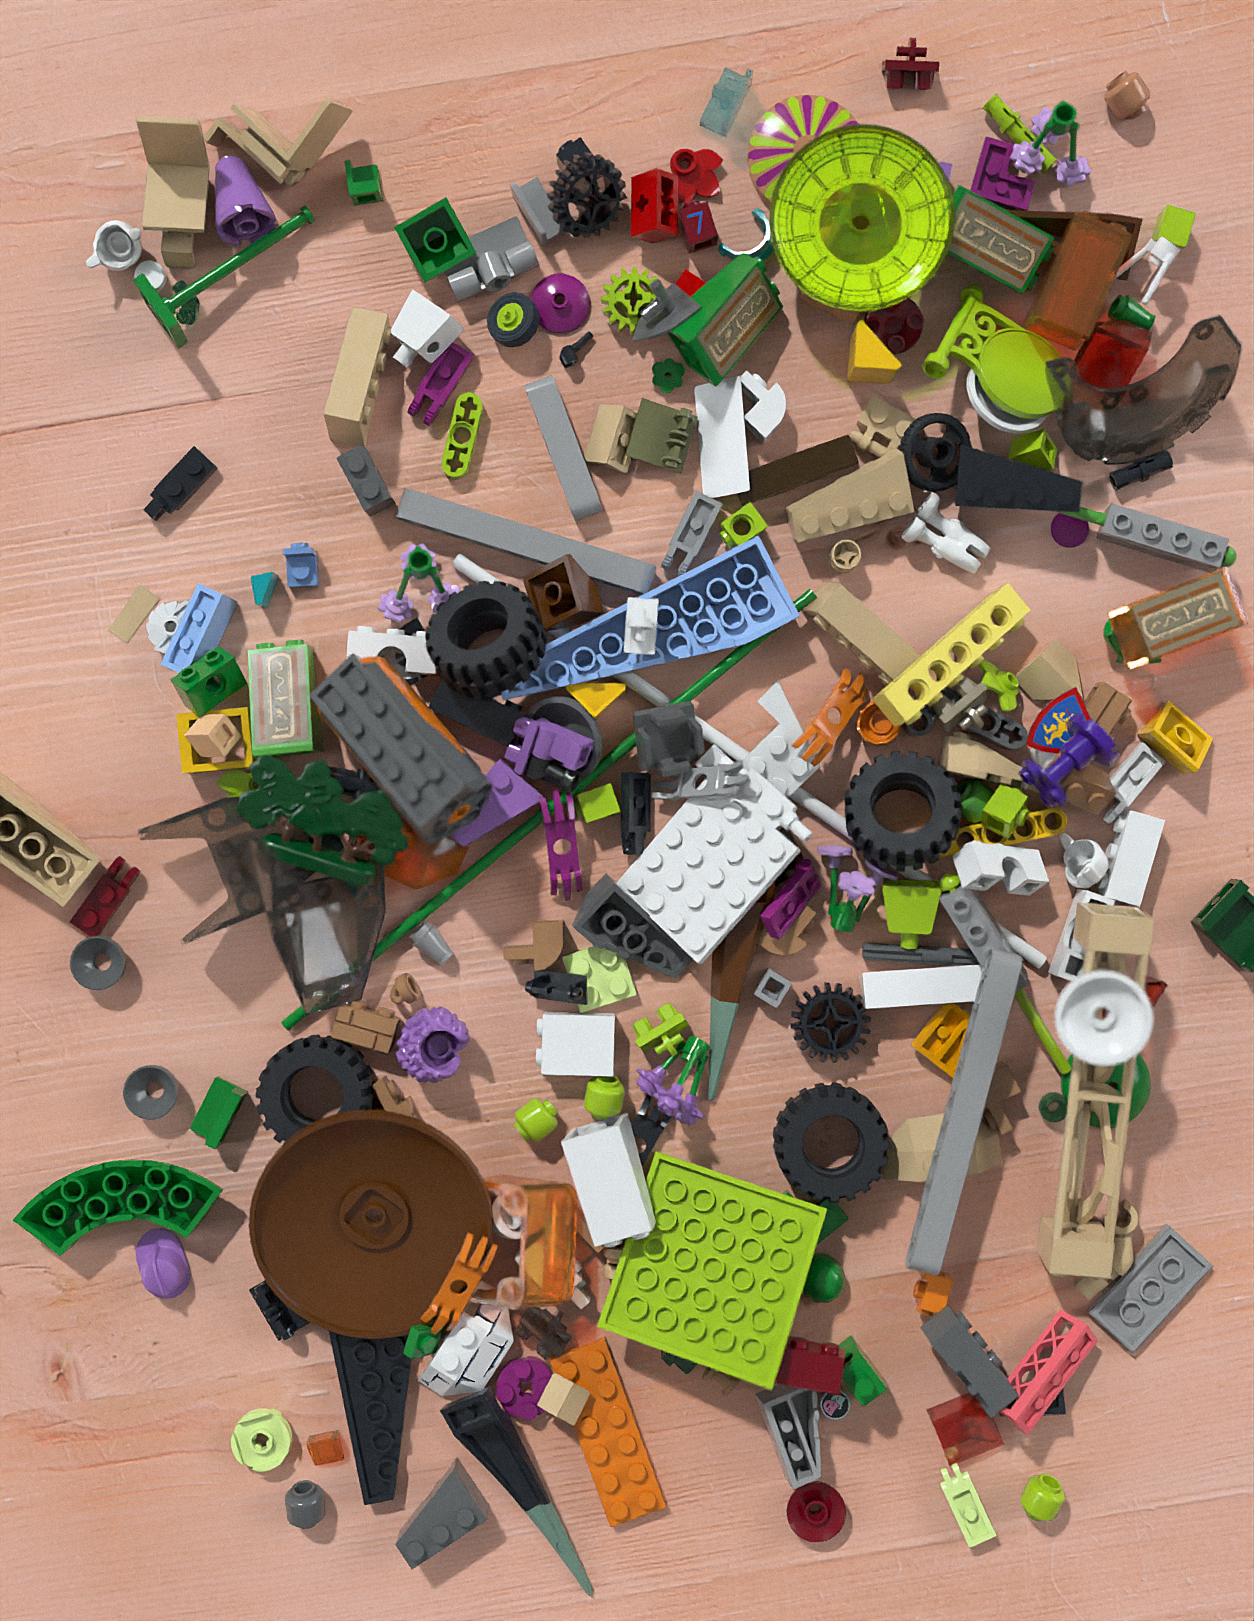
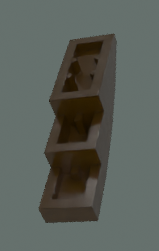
[737,434,859,507]

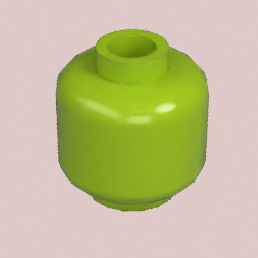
[584,1075,625,1120]
[513,1098,558,1142]
[1020,1474,1065,1522]

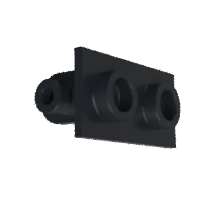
[525,970,588,1005]

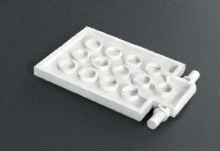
[617,756,813,964]

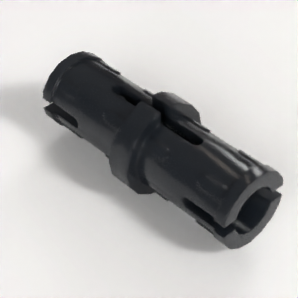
[1109,450,1173,490]

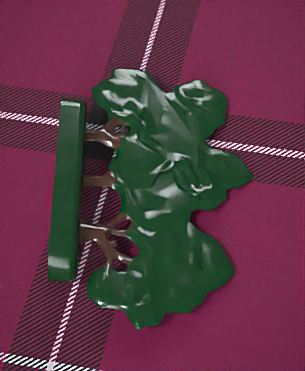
[237,755,409,885]

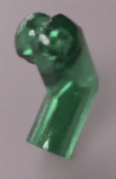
[172,280,200,325]

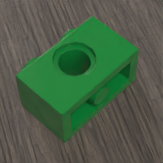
[170,646,248,718]

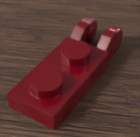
[70,856,141,937]

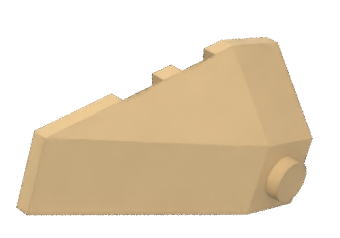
[938,732,1041,794]

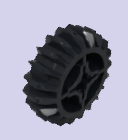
[546,152,627,239]
[790,982,871,1063]

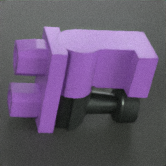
[504,717,594,793]

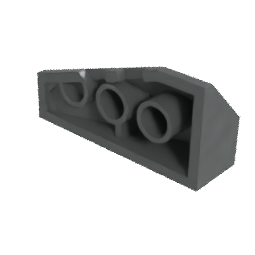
[572,873,694,978]

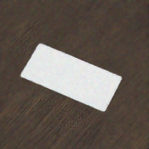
[694,376,750,498]

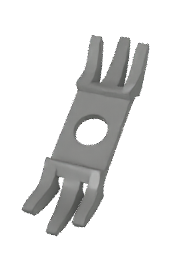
[652,760,749,801]

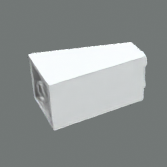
[561,1113,656,1248]

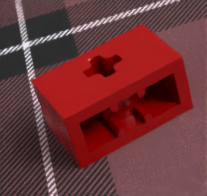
[631,168,678,243]

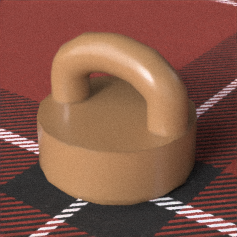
[390,973,420,1004]

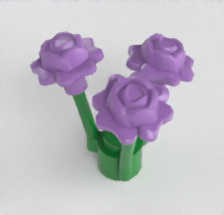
[636,1035,710,1125]

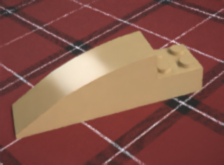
[0,772,101,907]

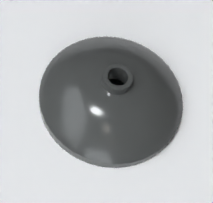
[519,696,602,785]

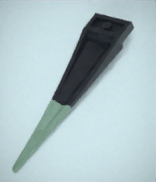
[440,1387,593,1595]

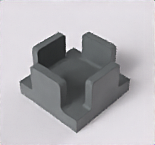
[633,701,705,777]

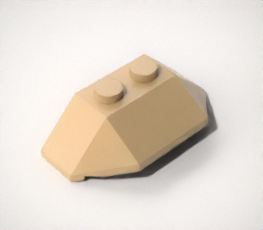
[882,1113,1002,1182]

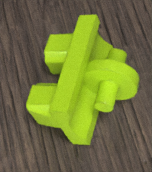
[633,1003,689,1056]

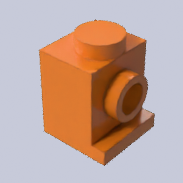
[913,1271,953,1316]

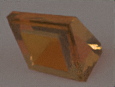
[306,1430,344,1466]

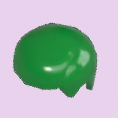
[803,1254,845,1303]

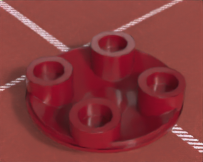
[864,298,924,354]

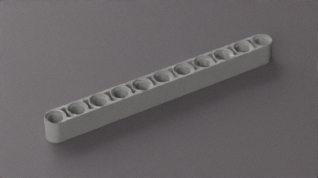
[906,948,1022,1276]

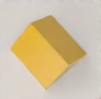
[847,320,902,384]
[1137,700,1213,774]

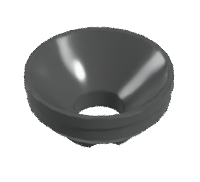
[70,936,126,990]
[123,1065,179,1120]

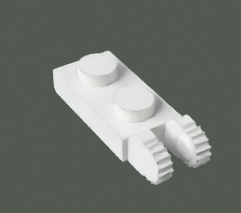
[1104,742,1166,824]

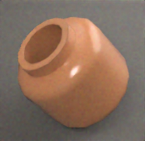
[1104,71,1150,120]

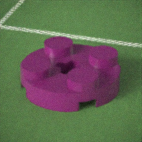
[496,1356,553,1420]

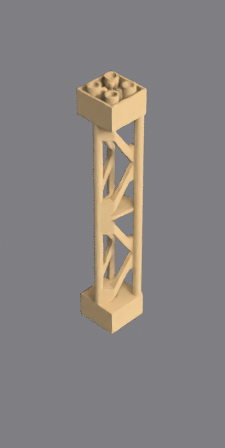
[1037,903,1155,1281]

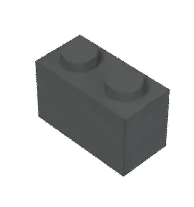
[336,444,396,517]

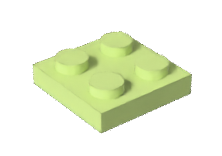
[562,946,637,1013]

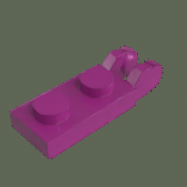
[407,342,474,426]

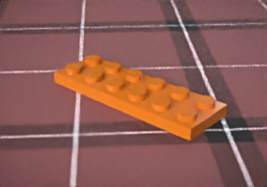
[549,1337,666,1528]

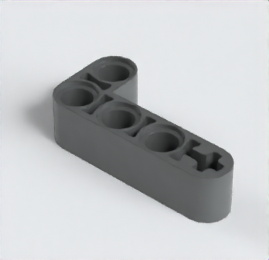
[902,687,1028,750]

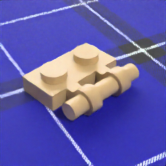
[849,395,916,458]

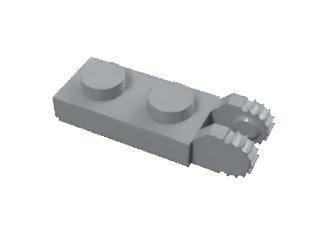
[661,490,723,576]

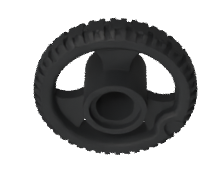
[899,413,972,492]

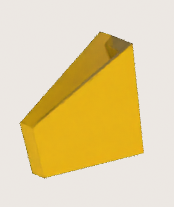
[566,683,626,720]

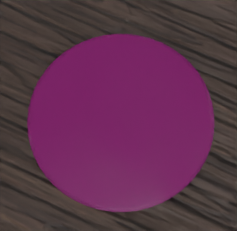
[1051,513,1089,548]

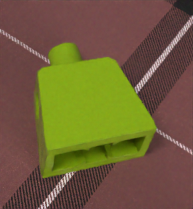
[883,878,941,949]

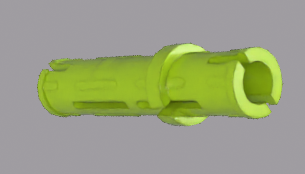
[983,94,1057,174]

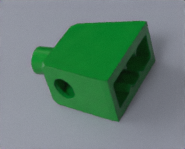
[838,1335,887,1407]

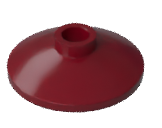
[786,1482,846,1542]

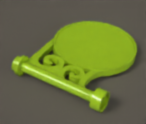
[922,284,1069,419]

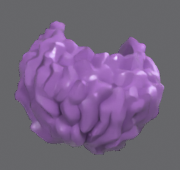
[396,1006,470,1083]

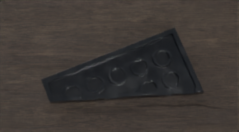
[329,1331,412,1506]

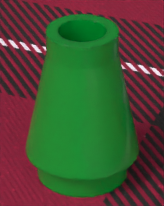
[1108,295,1156,332]

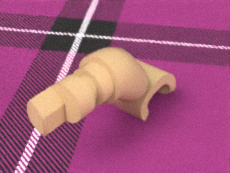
[1075,1200,1139,1300]

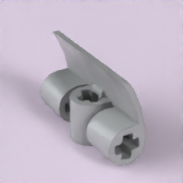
[444,216,539,302]

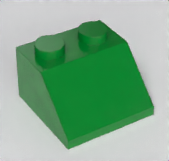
[394,197,477,282]

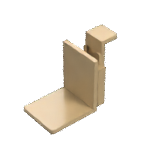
[203,98,353,186]
[136,116,210,268]

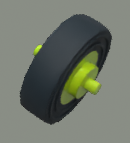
[487,292,540,348]

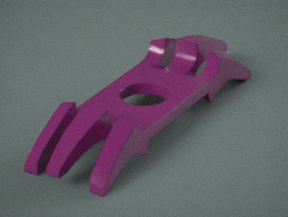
[539,790,582,901]

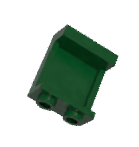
[1191,879,1254,973]

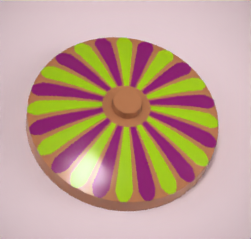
[747,95,860,216]

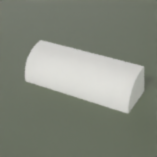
[859,965,983,1009]

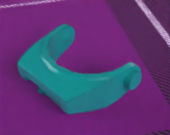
[718,208,774,262]

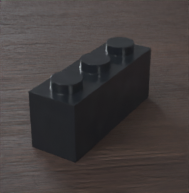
[429,679,525,747]

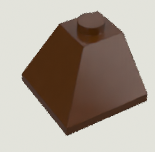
[522,554,604,632]

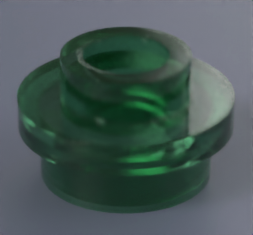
[1039,1092,1068,1122]

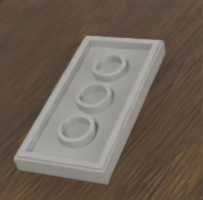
[1087,1223,1213,1353]

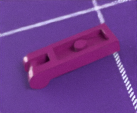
[760,859,822,940]

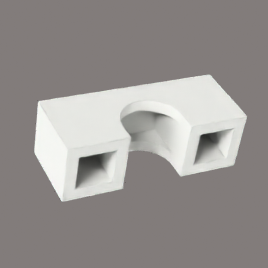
[346,626,439,676]
[953,841,1049,896]
[1048,889,1115,981]

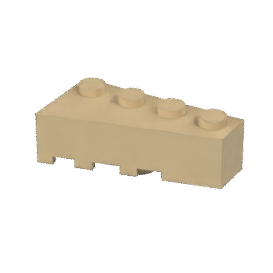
[323,307,393,446]
[786,448,914,542]
[802,581,921,686]

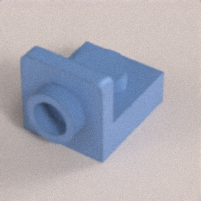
[283,543,319,588]

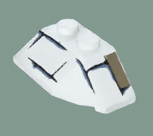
[417,1280,514,1396]

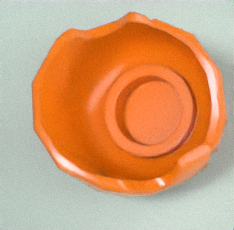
[857,701,902,746]

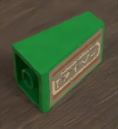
[936,185,1055,294]
[667,252,783,387]

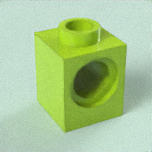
[719,502,768,548]
[574,783,621,823]

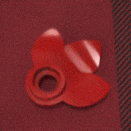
[670,149,723,204]

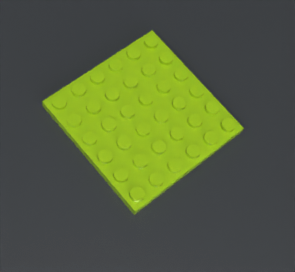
[597,1151,827,1390]

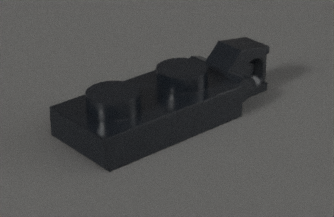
[144,446,218,521]
[621,772,651,855]

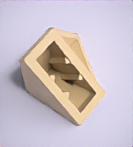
[1015,638,1083,700]

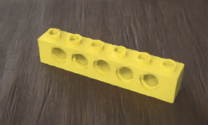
[872,583,1031,727]

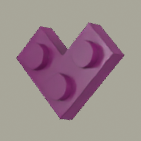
[970,137,1035,211]

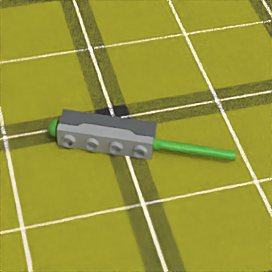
[1055,503,1237,573]

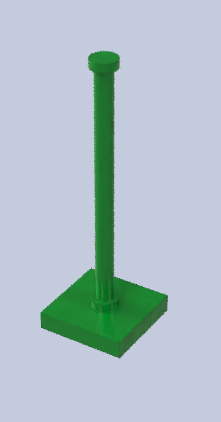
[133,205,315,349]

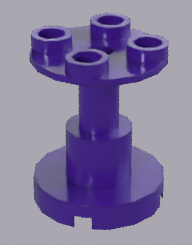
[1018,713,1119,808]

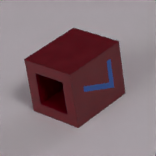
[678,201,718,254]

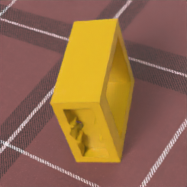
[176,707,258,774]

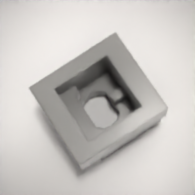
[753,968,792,1008]

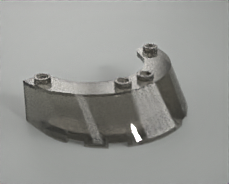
[1045,315,1243,465]

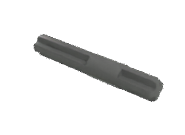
[862,943,979,966]

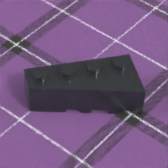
[955,444,1083,512]

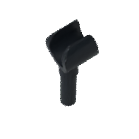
[559,331,593,368]

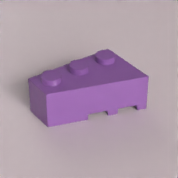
[450,759,547,847]

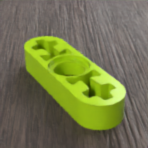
[441,392,483,480]

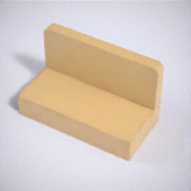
[584,404,637,473]

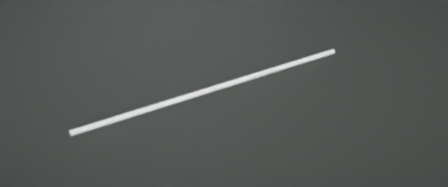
[452,554,1047,969]

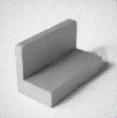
[510,177,566,247]

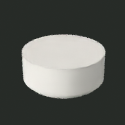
[134,260,167,292]

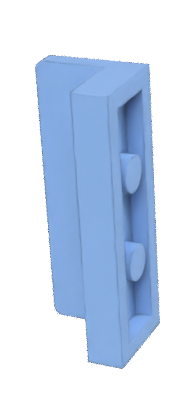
[160,583,238,673]

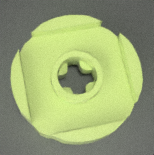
[231,1408,292,1472]

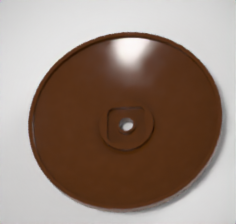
[249,1110,493,1339]

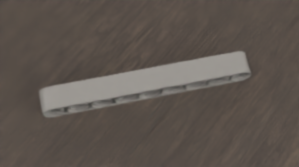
[395,488,656,595]

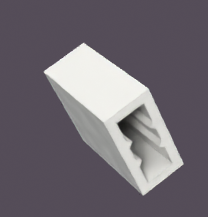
[536,1011,615,1076]

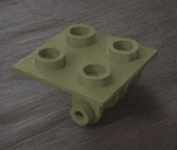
[625,398,698,474]

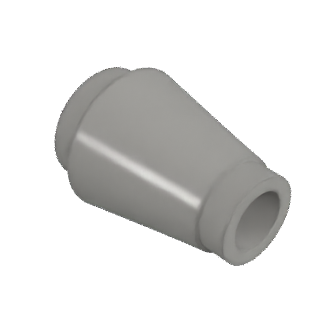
[409,921,453,965]

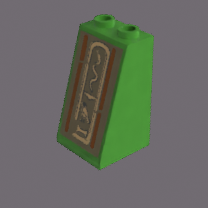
[248,640,324,757]

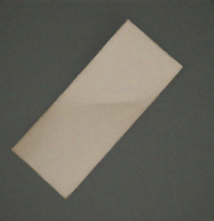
[108,585,159,643]

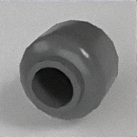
[285,1480,325,1529]

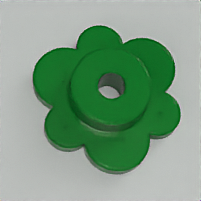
[652,358,685,393]

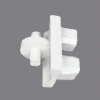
[624,597,658,655]

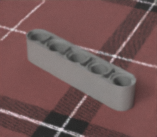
[524,375,603,522]

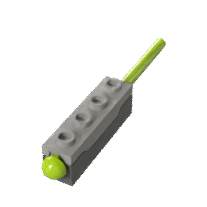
[940,873,1072,1074]

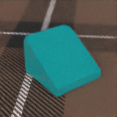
[251,572,278,609]

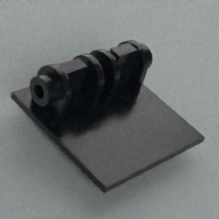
[249,1280,310,1341]

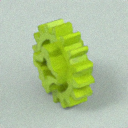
[601,267,658,335]

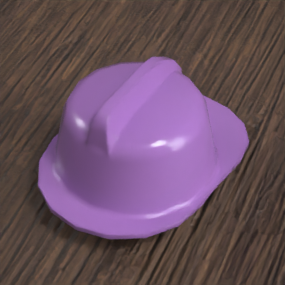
[136,1228,190,1299]

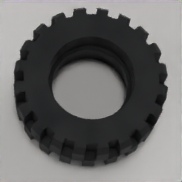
[425,581,547,698]
[844,750,962,872]
[256,1035,375,1143]
[773,1083,890,1203]

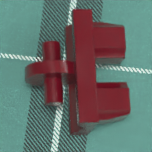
[881,37,940,90]

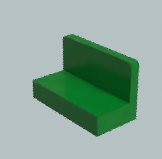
[190,1077,248,1150]

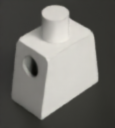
[391,290,464,368]

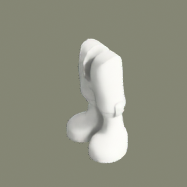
[901,492,991,574]

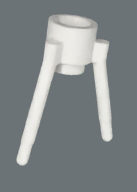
[1103,236,1181,305]

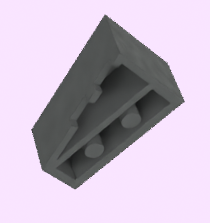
[920,1305,1019,1418]

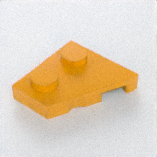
[911,1003,970,1078]

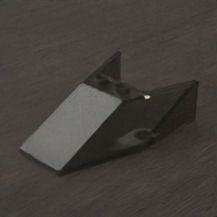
[137,797,344,946]
[249,835,386,1015]

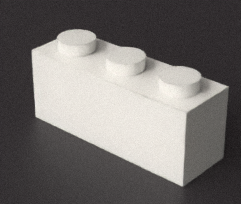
[1096,810,1165,907]

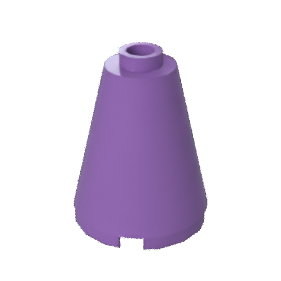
[215,155,276,245]

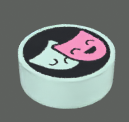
[819,1388,850,1420]

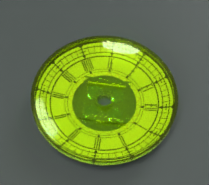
[769,124,955,311]

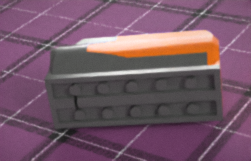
[309,653,493,844]

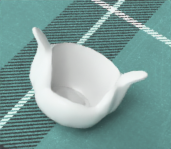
[86,220,142,271]
[1059,833,1109,889]

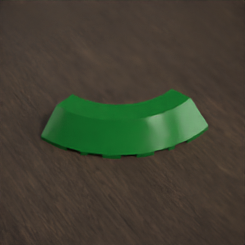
[13,1159,224,1256]

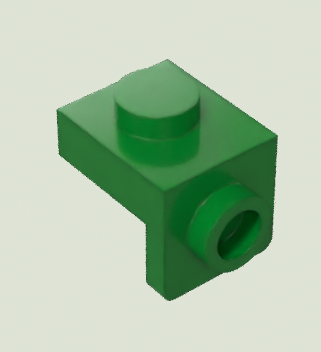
[403,1324,444,1359]

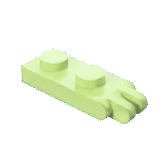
[940,1463,997,1548]

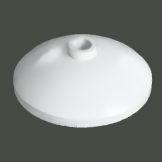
[967,369,1047,434]
[1055,970,1153,1065]

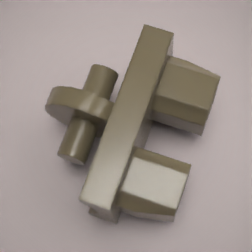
[933,677,988,733]

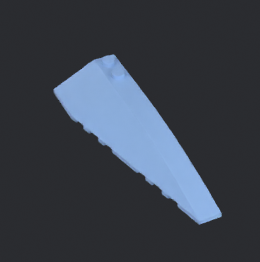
[501,536,800,700]

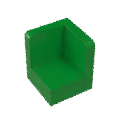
[344,160,383,206]

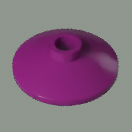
[531,273,590,333]

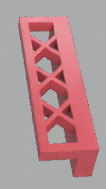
[999,1309,1098,1435]

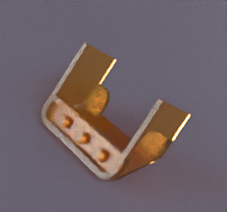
[470,1174,577,1309]

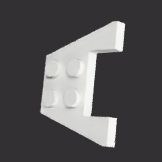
[695,681,821,798]

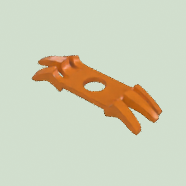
[791,668,868,767]
[421,1233,498,1334]

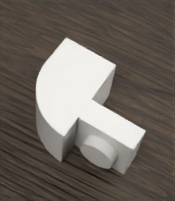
[741,370,786,444]

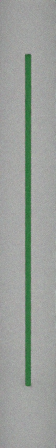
[281,588,817,1031]

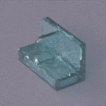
[699,67,753,138]

